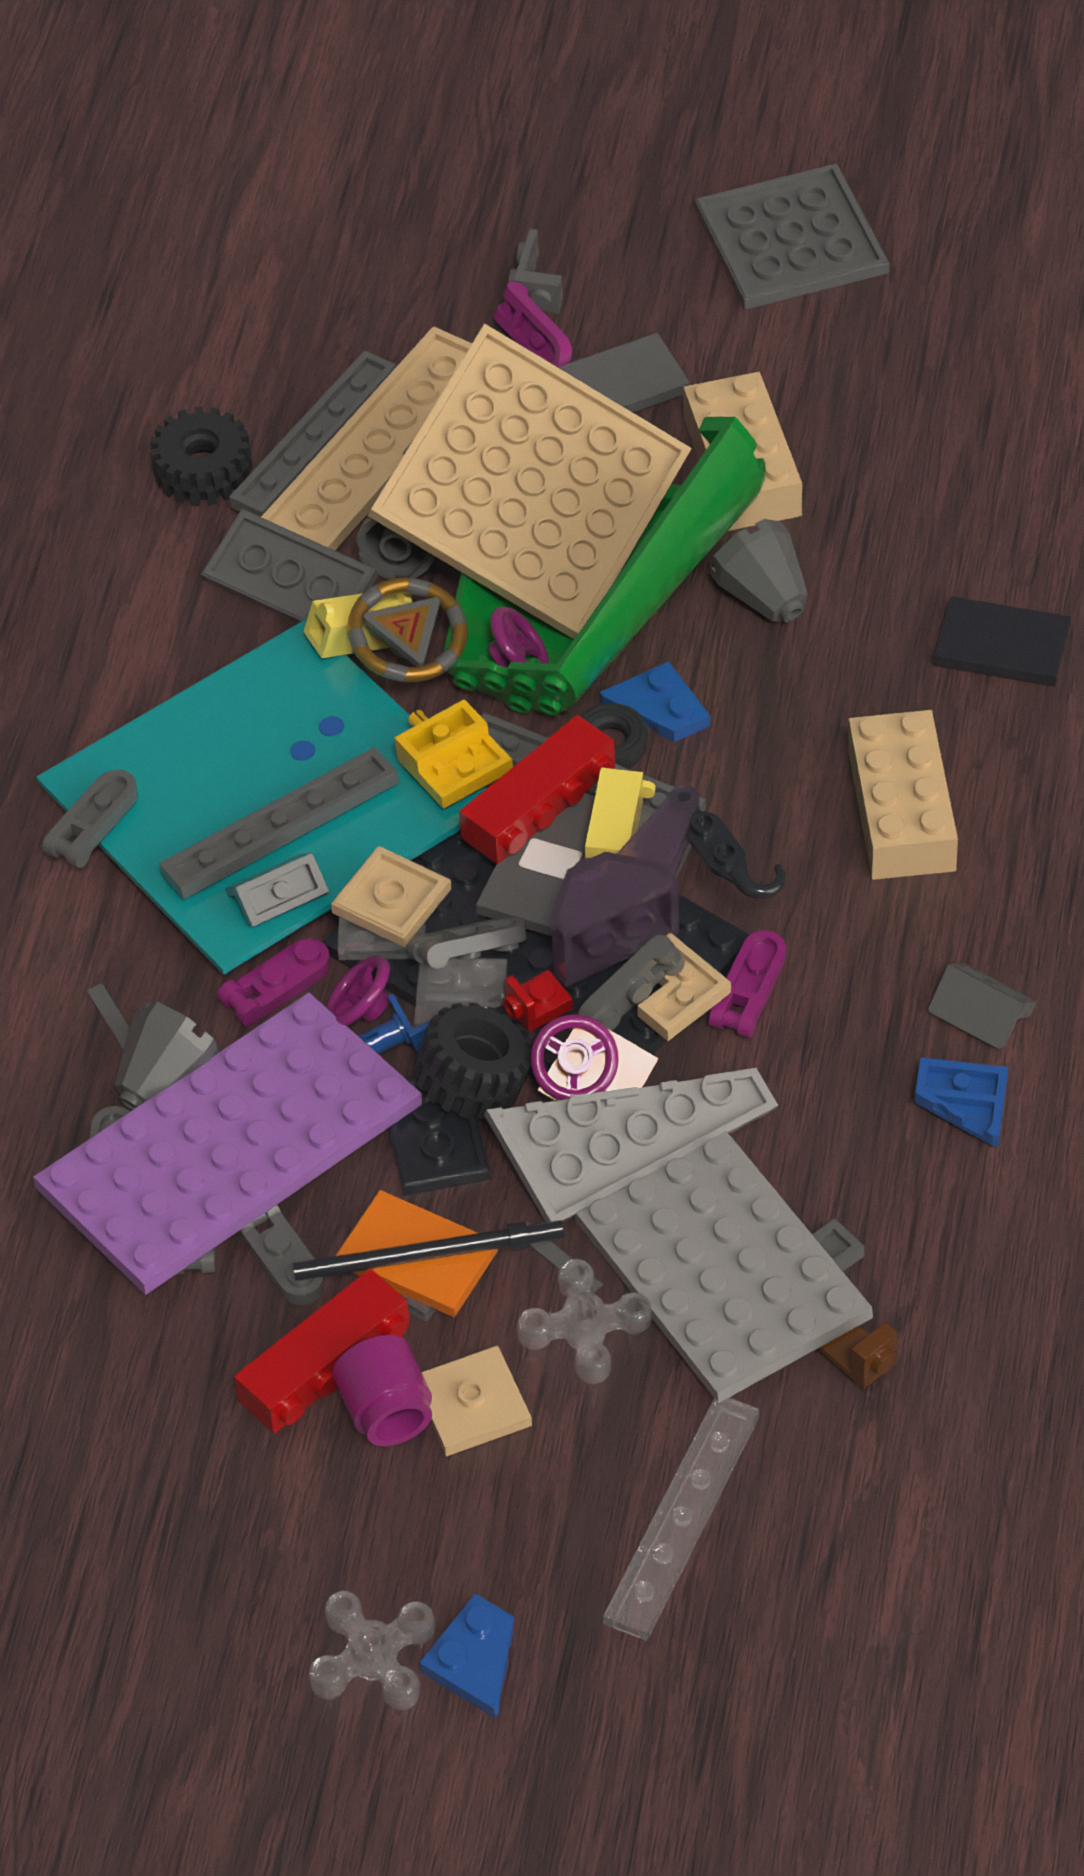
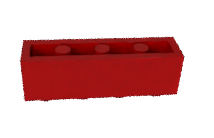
[459,715,615,865]
[234,1268,410,1434]

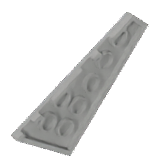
[484,1068,778,1223]

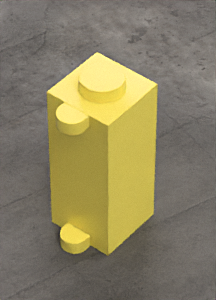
[303,593,412,658]
[585,768,656,878]

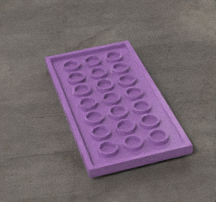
[33,993,422,1295]

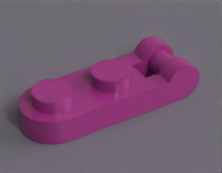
[493,282,572,368]
[708,930,786,1038]
[217,938,330,1026]

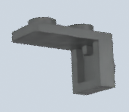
[508,229,563,314]

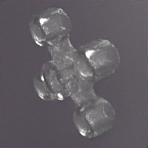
[517,1259,652,1384]
[309,1591,435,1710]

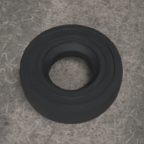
[580,703,648,769]

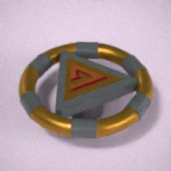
[347,577,468,682]

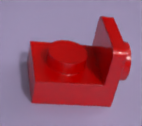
[502,970,573,1032]

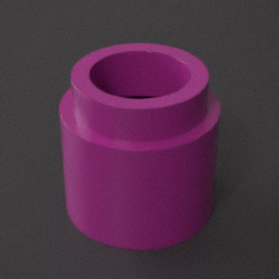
[332,1335,432,1446]

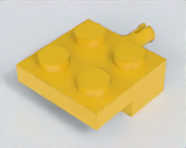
[394,699,513,809]

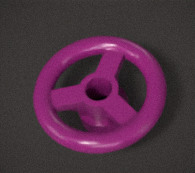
[489,606,549,668]
[326,955,390,1026]
[531,1014,619,1100]

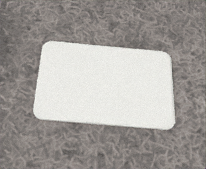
[519,838,582,880]

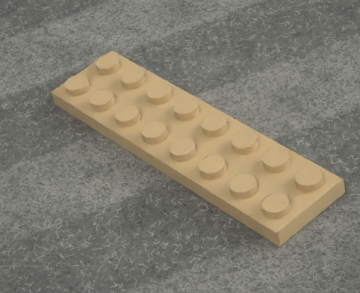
[261,326,472,550]

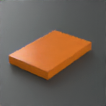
[336,1190,498,1318]

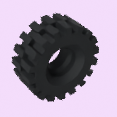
[150,407,252,506]

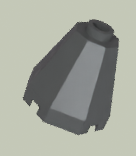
[710,519,808,622]
[114,1001,220,1110]

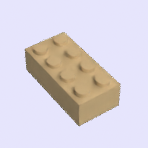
[683,371,802,531]
[848,710,958,880]

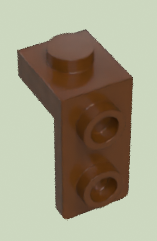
[818,1322,898,1390]

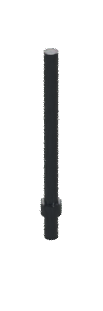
[293,1220,564,1281]

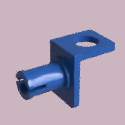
[358,993,430,1055]

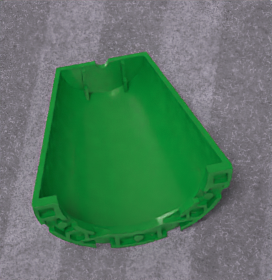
[444,416,766,716]

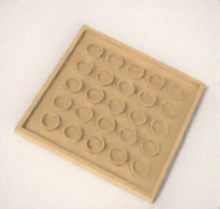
[368,324,692,639]

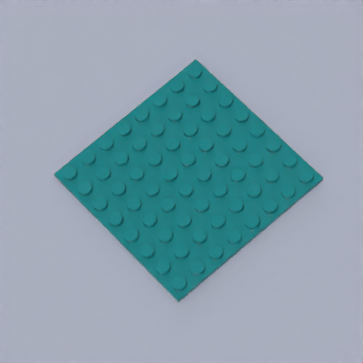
[36,619,487,975]

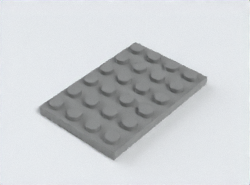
[575,1131,873,1403]

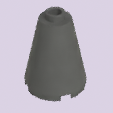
[356,516,435,579]

